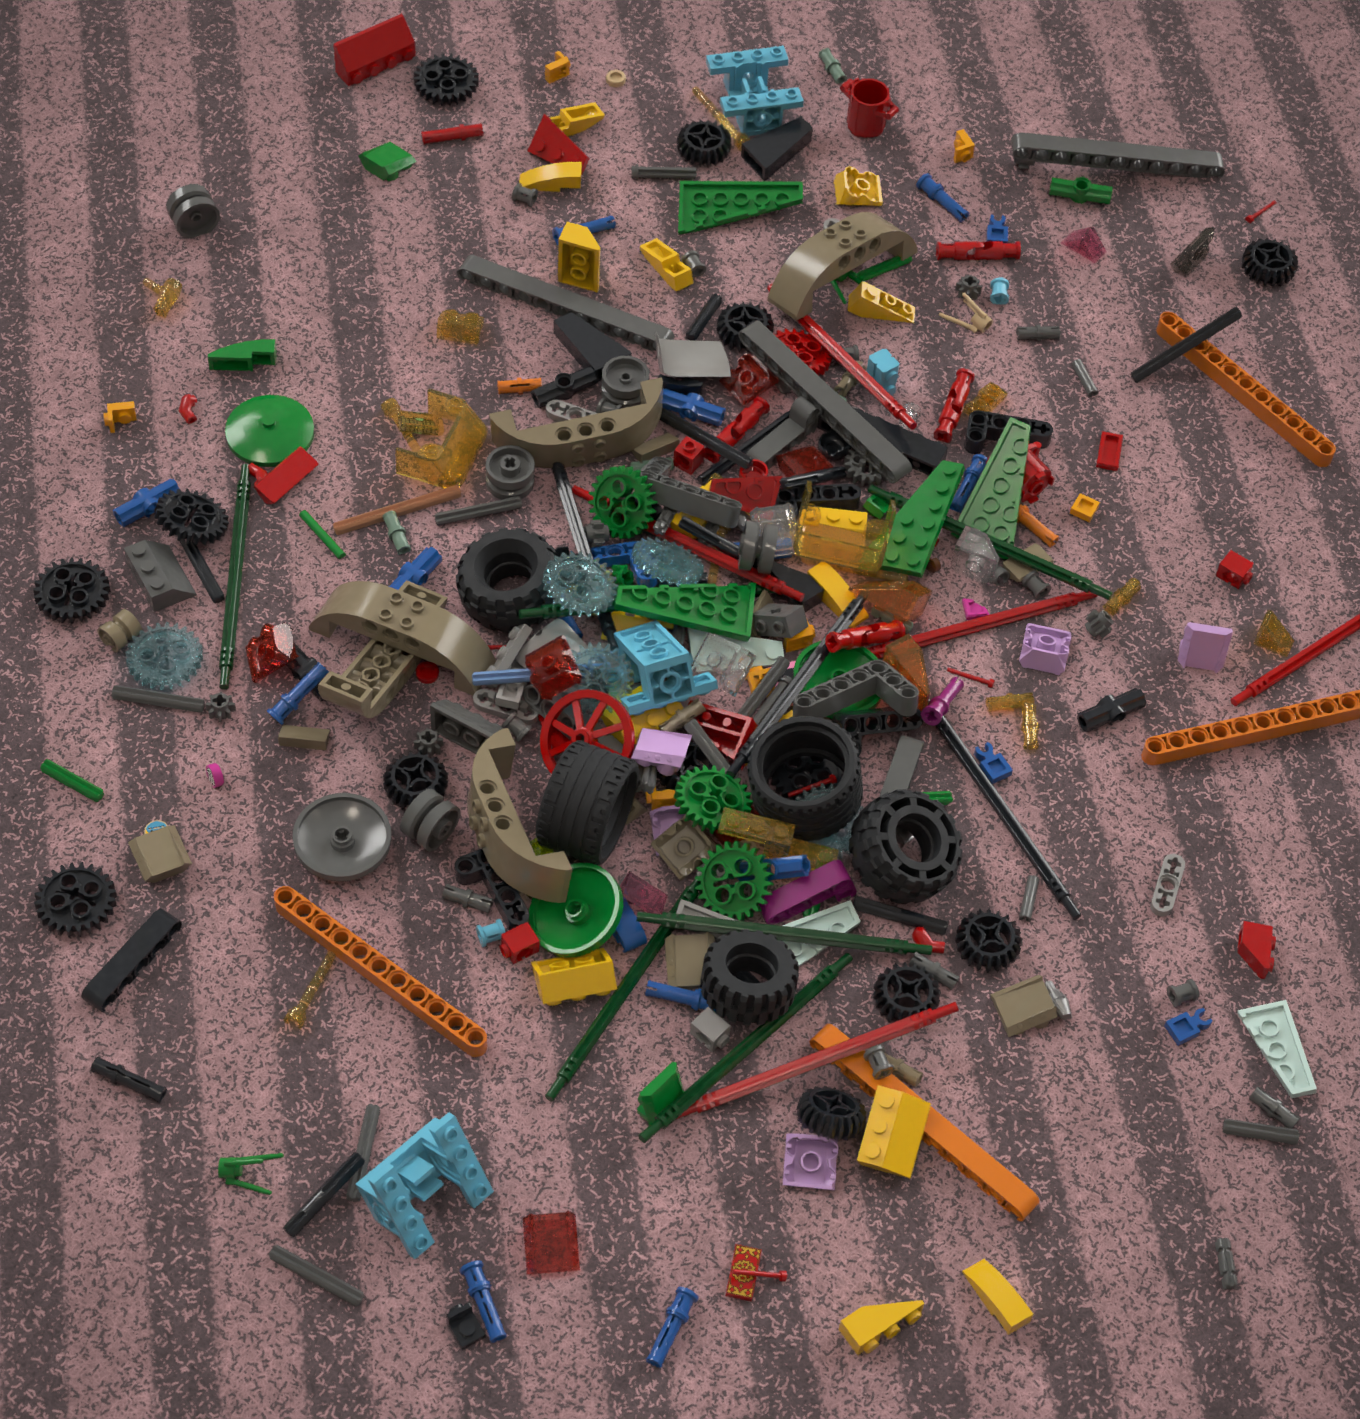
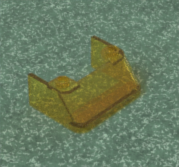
[395,388,488,488]
[793,480,897,573]

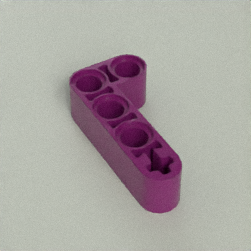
[759,860,857,925]

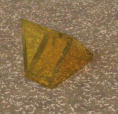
[1254,610,1294,657]

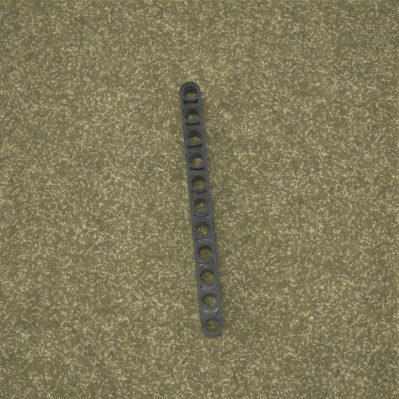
[1011,132,1225,178]
[457,255,675,351]
[738,320,912,484]

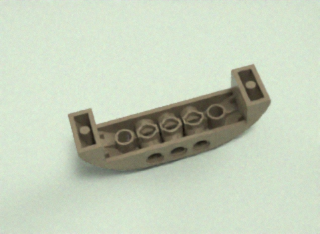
[768,212,918,321]
[489,377,663,468]
[318,580,448,718]
[309,581,496,696]
[467,728,572,903]

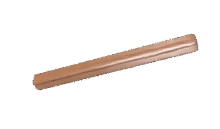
[333,485,461,535]

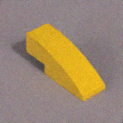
[549,102,605,137]
[519,162,582,192]
[639,238,694,291]
[807,560,869,628]
[962,1259,1033,1335]

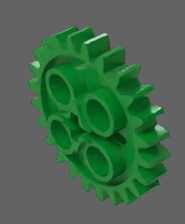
[588,465,657,539]
[673,765,753,834]
[695,841,774,921]

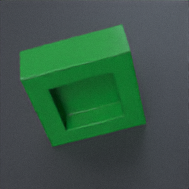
[863,494,893,519]

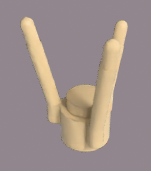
[939,293,993,333]

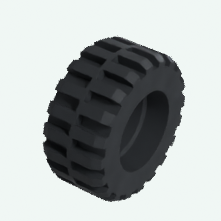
[700,929,799,1026]

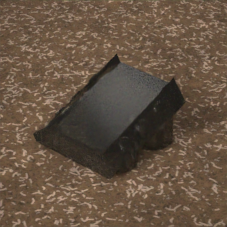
[1170,227,1215,276]

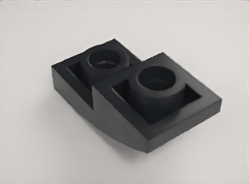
[658,374,703,396]

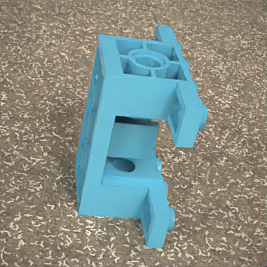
[706,46,804,137]
[599,620,718,715]
[356,1112,494,1259]

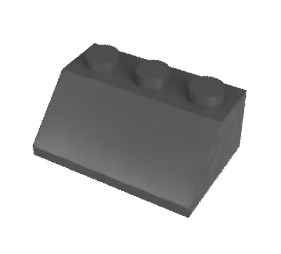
[124,540,197,612]
[430,699,504,754]

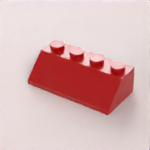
[334,13,416,87]

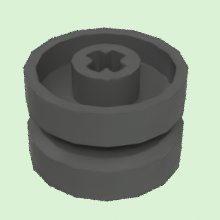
[166,184,220,238]
[602,356,649,408]
[485,445,535,500]
[738,520,778,575]
[400,788,461,852]

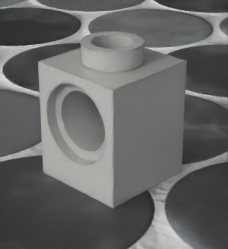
[690,1007,731,1052]

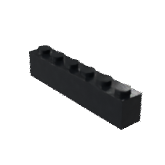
[817,406,948,475]

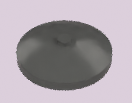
[293,793,392,882]

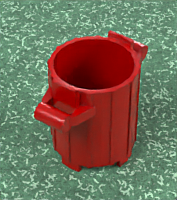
[840,77,899,138]
[985,442,1055,504]

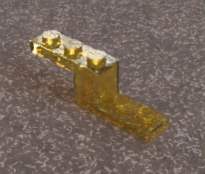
[718,807,839,870]

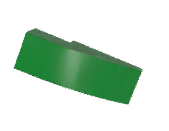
[208,339,277,371]

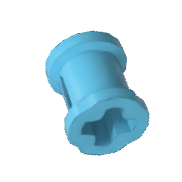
[990,277,1009,305]
[476,919,505,947]

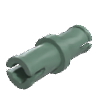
[819,48,847,84]
[382,511,411,555]

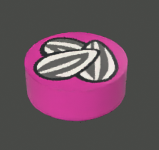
[206,763,224,788]

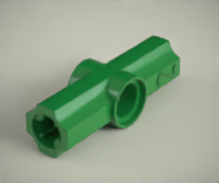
[1049,177,1113,204]

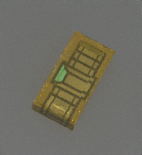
[397,410,444,436]

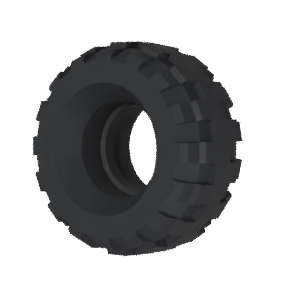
[456,527,564,633]
[849,789,963,904]

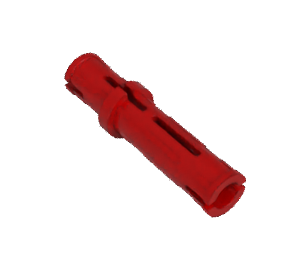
[421,123,484,145]

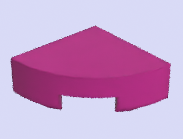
[962,599,989,620]

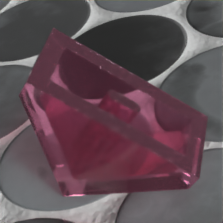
[1061,227,1106,264]

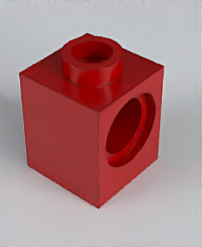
[673,436,705,475]
[1215,550,1254,589]
[499,922,540,964]

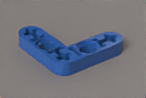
[591,541,657,588]

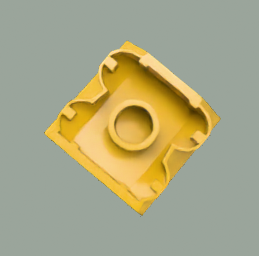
[834,166,883,206]

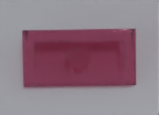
[620,871,668,914]

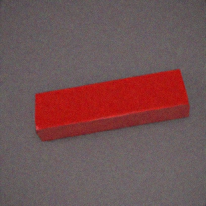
[253,446,319,504]

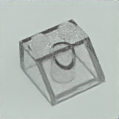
[950,526,999,587]
[691,632,756,697]

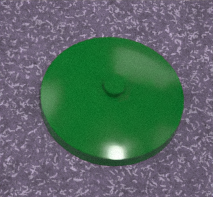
[225,395,314,467]
[792,641,881,718]
[529,863,623,958]

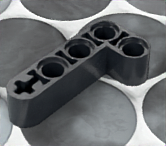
[964,410,1053,454]
[774,484,861,532]
[832,707,924,756]
[454,848,529,930]

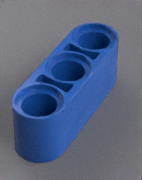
[613,893,647,953]

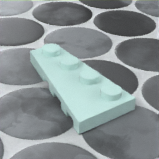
[687,628,784,673]
[778,900,861,967]
[1237,1000,1317,1099]

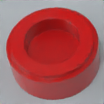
[416,661,439,684]

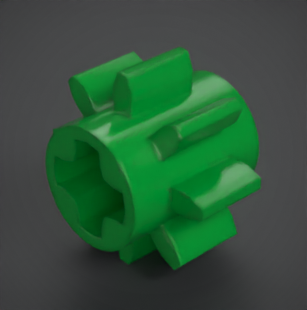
[606,565,634,592]

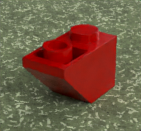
[1237,921,1276,979]

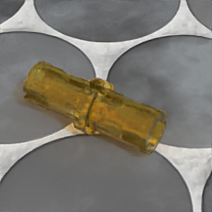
[1103,578,1142,616]
[985,692,1034,712]
[1020,703,1039,750]

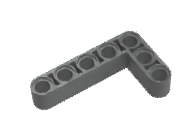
[640,457,742,528]
[792,660,919,718]

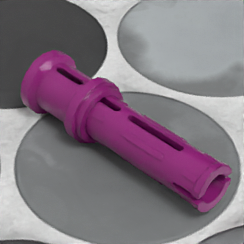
[921,677,964,726]

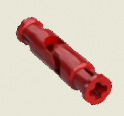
[936,241,1021,260]
[933,368,975,443]
[704,397,770,464]
[825,619,905,653]

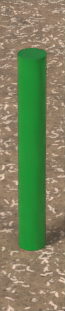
[299,510,346,559]

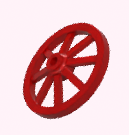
[540,689,635,774]

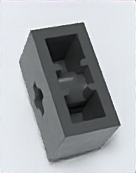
[753,603,808,638]

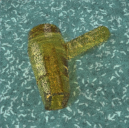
[143,278,183,318]

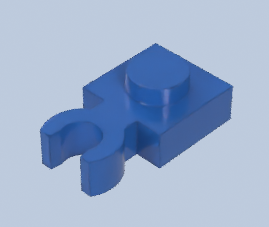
[986,215,1008,243]
[974,742,1013,784]
[1164,1008,1212,1046]

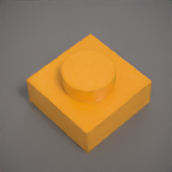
[1069,493,1100,523]

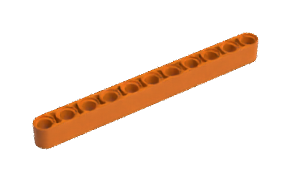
[1156,312,1336,467]
[1141,690,1360,765]
[274,886,487,1057]
[809,1023,1040,1221]

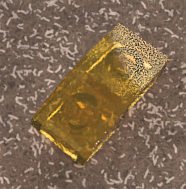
[963,382,1008,416]

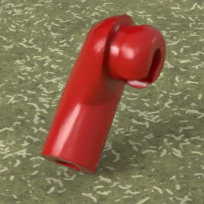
[179,394,197,425]
[248,463,268,485]
[912,927,945,954]

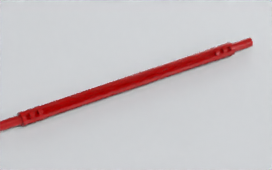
[767,284,917,430]
[572,485,805,602]
[866,592,1098,659]
[1230,614,1360,706]
[677,1002,959,1119]

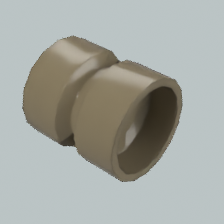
[97,609,143,652]

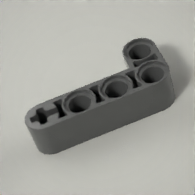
[746,396,819,469]

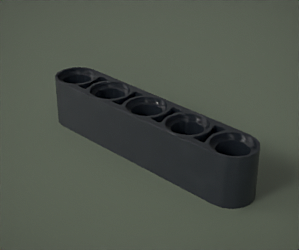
[81,908,182,1012]

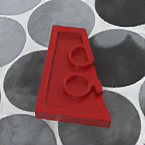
[527,114,590,175]
[709,476,783,519]

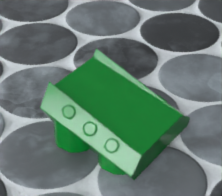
[358,142,417,181]
[637,1062,684,1125]

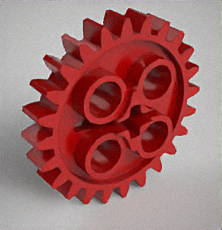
[773,328,832,376]

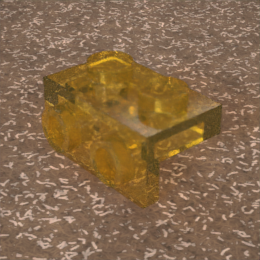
[436,309,484,345]

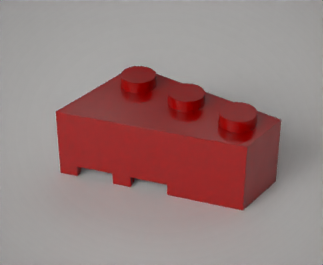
[688,700,758,771]

